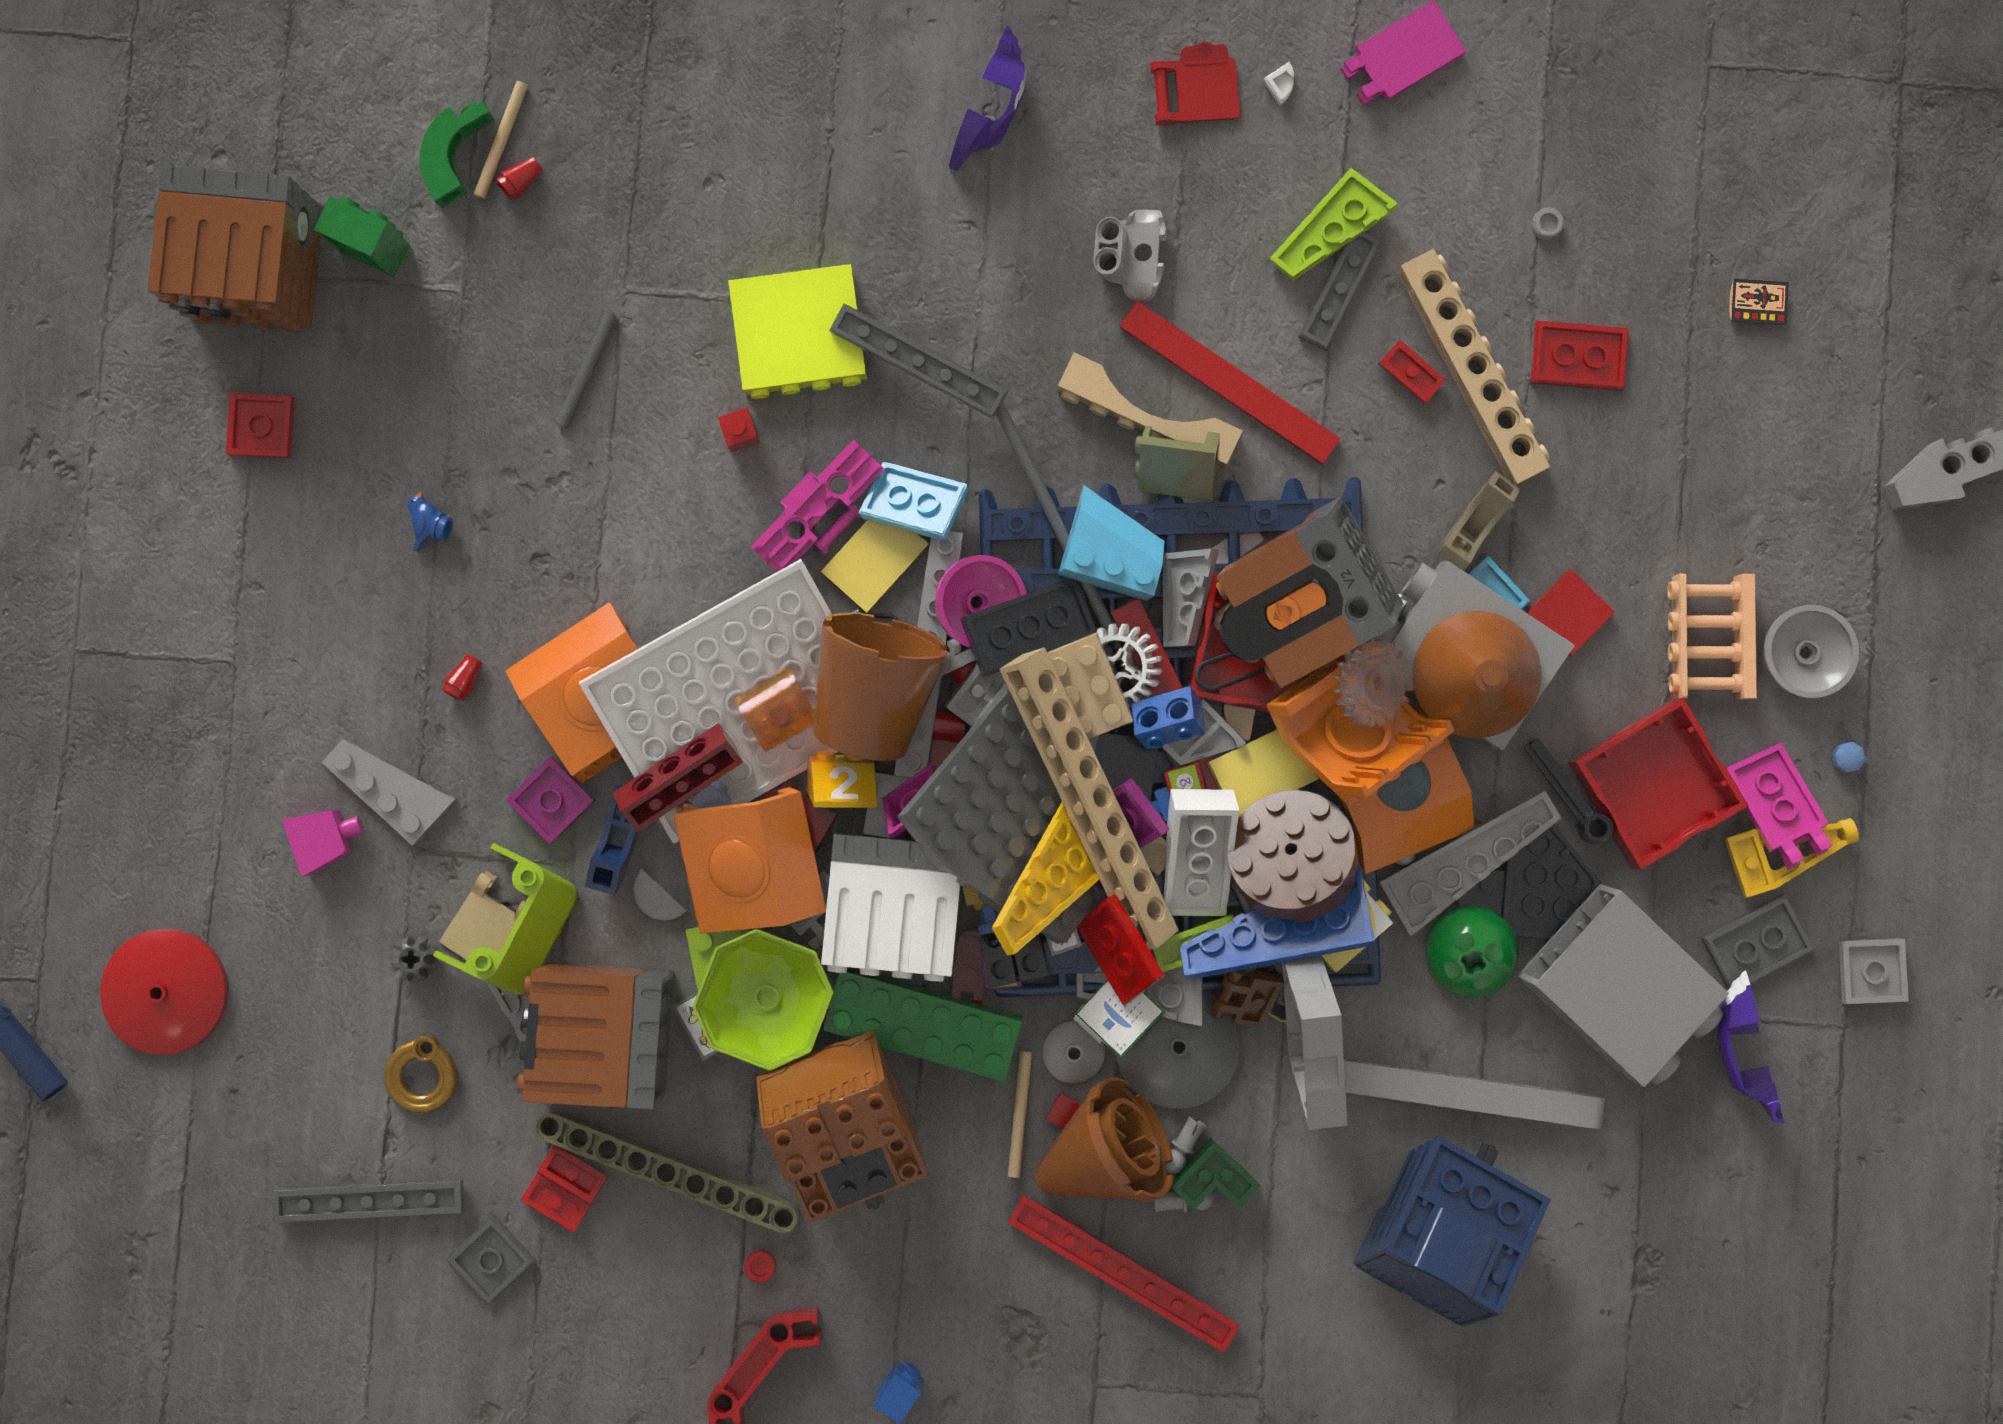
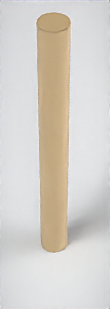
[473,81,528,200]
[1008,1051,1032,1178]

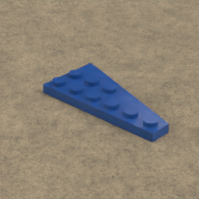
[1180,860,1375,980]

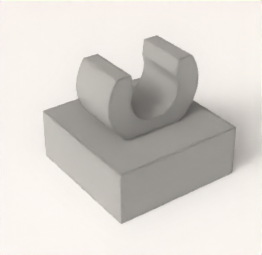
[938,639,976,678]

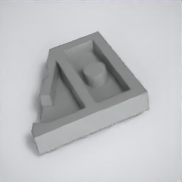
[1162,699,1246,766]

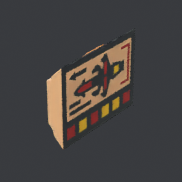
[1729,279,1789,325]

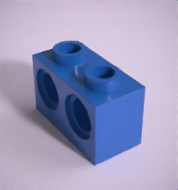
[1132,686,1205,749]
[873,1361,924,1424]

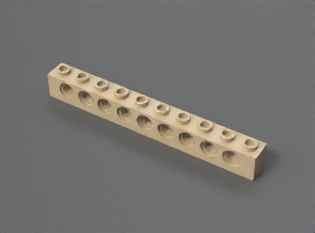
[999,647,1179,950]

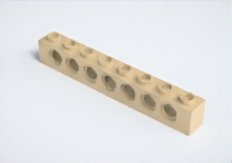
[1396,248,1550,486]

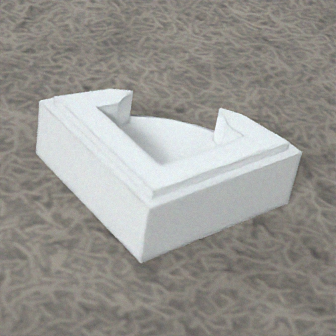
[1263,62,1294,106]

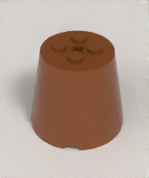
[814,613,948,761]

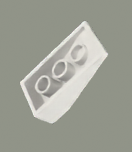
[1164,789,1239,916]

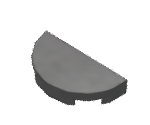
[633,868,688,921]

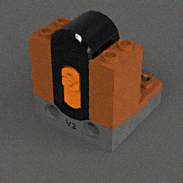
[1216,496,1403,688]

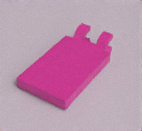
[1341,0,1466,106]
[1727,742,1832,870]

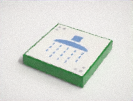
[1076,980,1165,1058]

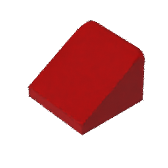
[1046,1092,1081,1129]

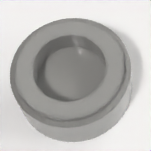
[1531,207,1564,240]

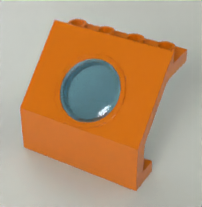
[1339,703,1474,875]

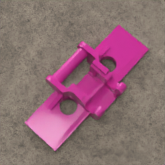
[751,440,885,572]

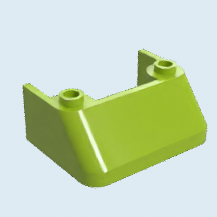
[433,843,578,995]

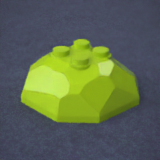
[692,929,834,1071]

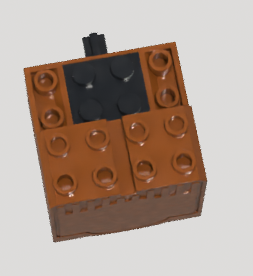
[756,1030,928,1223]

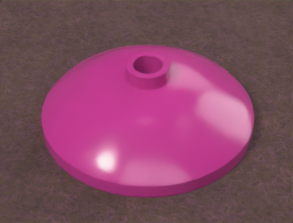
[935,555,1026,648]

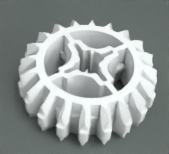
[1097,623,1162,707]

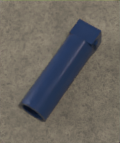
[0,1002,69,1102]

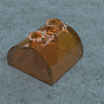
[734,666,815,752]

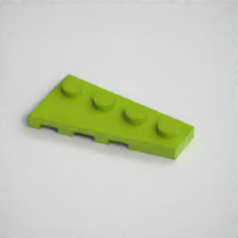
[1270,168,1398,281]

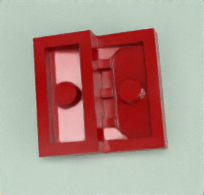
[520,1145,608,1234]

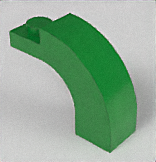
[420,101,495,208]

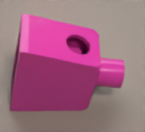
[282,810,364,876]

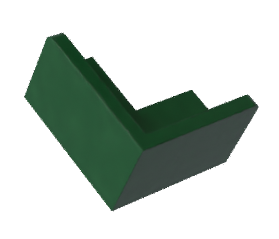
[1171,1138,1261,1210]

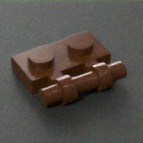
[1211,970,1284,1027]

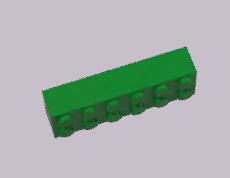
[823,967,1023,1082]

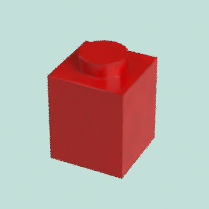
[718,408,760,452]

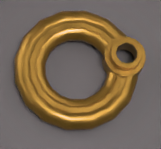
[384,1034,457,1113]

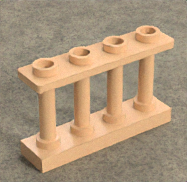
[1667,574,1757,700]

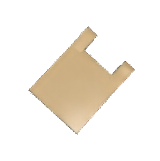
[439,871,528,960]

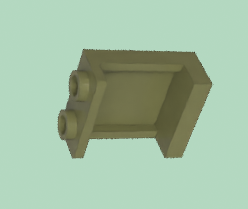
[1135,425,1220,501]

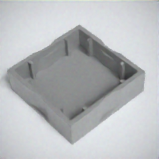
[1282,955,1348,1130]

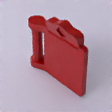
[1150,41,1240,126]

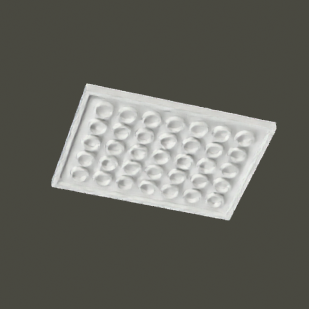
[579,559,838,844]

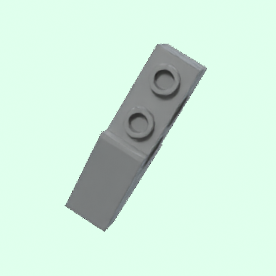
[1883,427,2003,510]

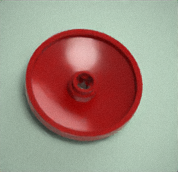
[100,929,228,1055]

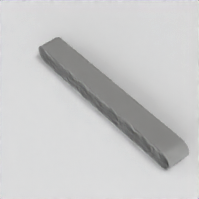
[1344,1059,1605,1129]

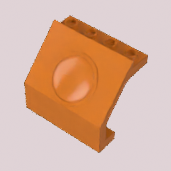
[505,602,639,784]
[1266,641,1455,807]
[673,787,826,934]

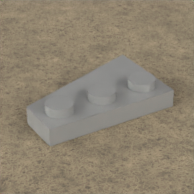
[1163,549,1219,648]

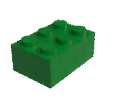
[314,196,410,277]

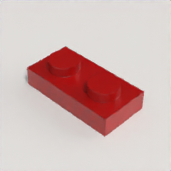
[1378,339,1446,404]

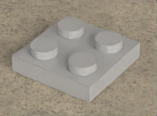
[1838,938,1909,1004]

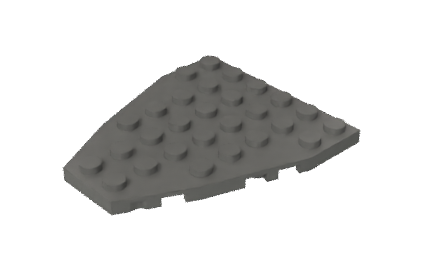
[897,692,1097,944]

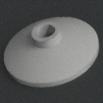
[1043,1021,1105,1084]

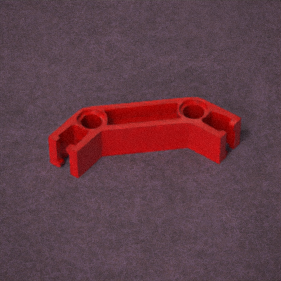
[707,1307,822,1424]

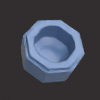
[1831,742,1866,773]

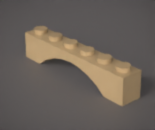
[1058,352,1243,468]

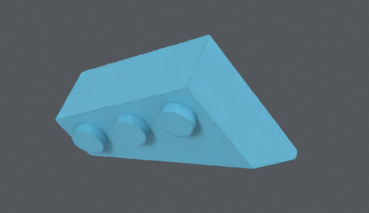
[1058,485,1165,601]

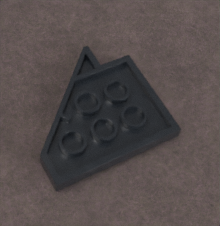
[1501,824,1603,939]

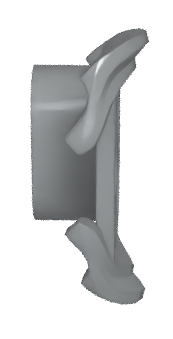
[1093,209,1167,303]

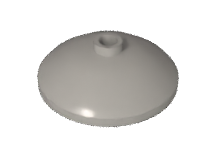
[1763,605,1859,698]

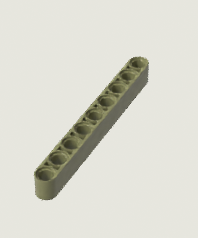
[535,1110,800,1233]

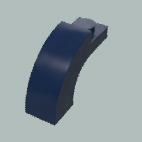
[585,785,639,895]

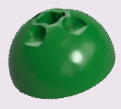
[1425,907,1519,998]

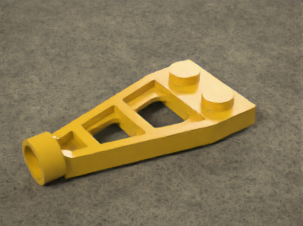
[1724,818,1859,898]

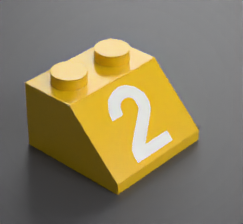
[806,750,877,808]

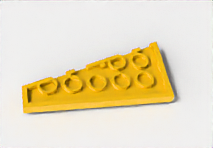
[992,802,1099,955]

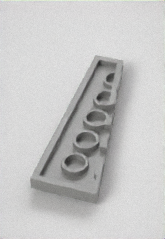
[1379,790,1561,936]

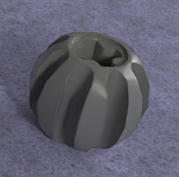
[391,936,438,982]

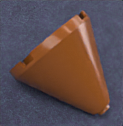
[1412,611,1541,738]
[1035,1077,1173,1202]

